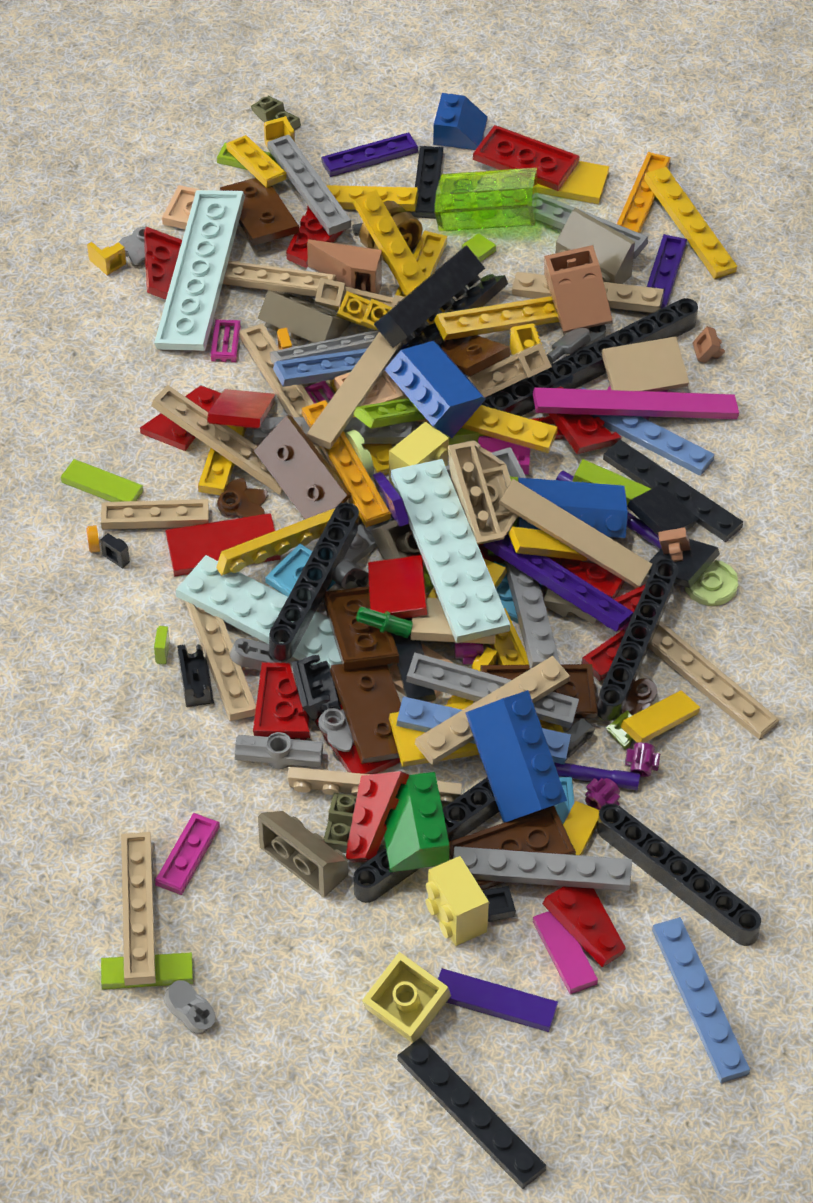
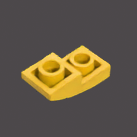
[336,291,393,331]

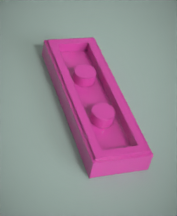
[155,812,220,895]
[533,911,598,994]

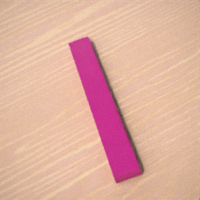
[533,388,739,419]

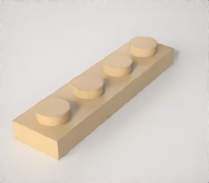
[101,499,209,530]

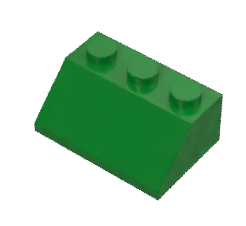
[384,772,449,872]

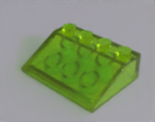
[435,168,537,231]

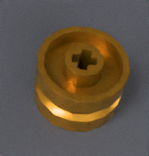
[359,200,423,264]

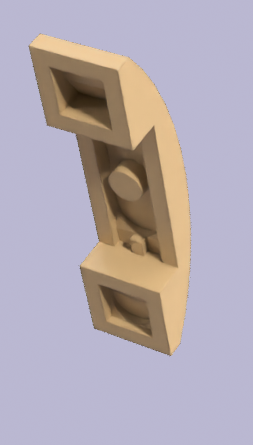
[315,278,404,311]
[467,343,552,397]

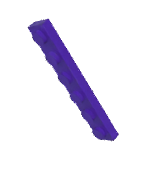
[483,532,634,632]

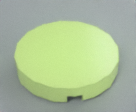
[345,430,374,479]
[684,560,738,606]

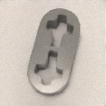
[230,638,283,671]

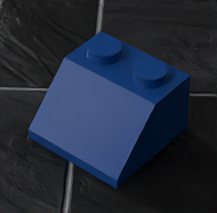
[433,93,488,150]

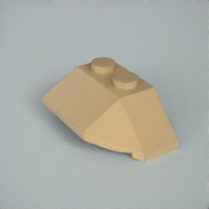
[448,440,518,544]

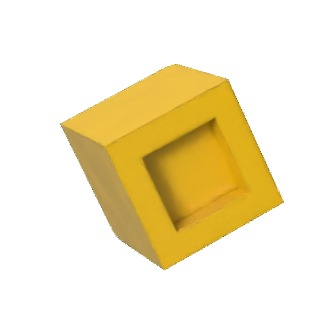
[264,116,295,152]
[87,242,126,275]

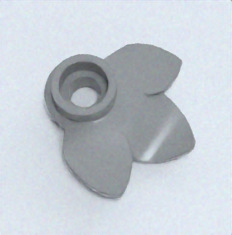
[119,227,145,265]
[318,708,355,752]

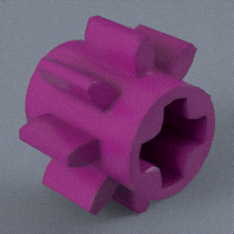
[455,642,484,665]
[625,742,661,777]
[585,778,621,810]

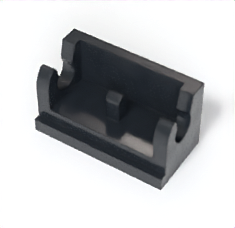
[177,644,214,707]
[291,655,341,720]

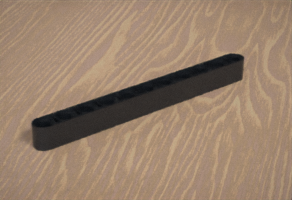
[481,298,698,416]

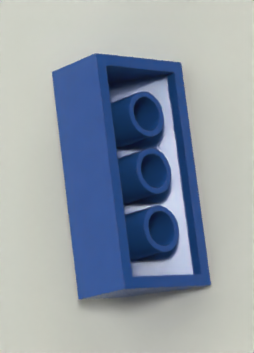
[384,341,486,438]
[517,477,628,539]
[465,690,567,823]

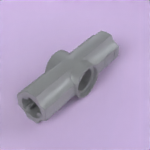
[235,732,323,769]

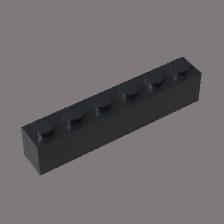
[374,245,485,348]

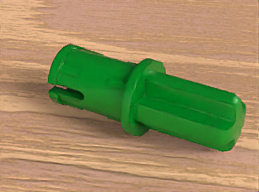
[356,607,413,638]

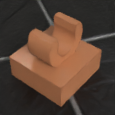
[692,326,725,363]
[658,527,691,562]

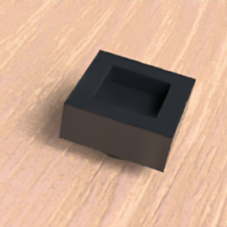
[101,533,130,569]
[483,886,516,922]

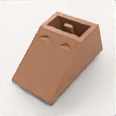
[307,239,382,294]
[544,245,613,333]

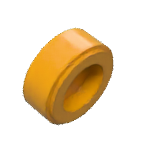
[86,525,100,553]

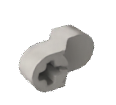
[164,981,215,1034]

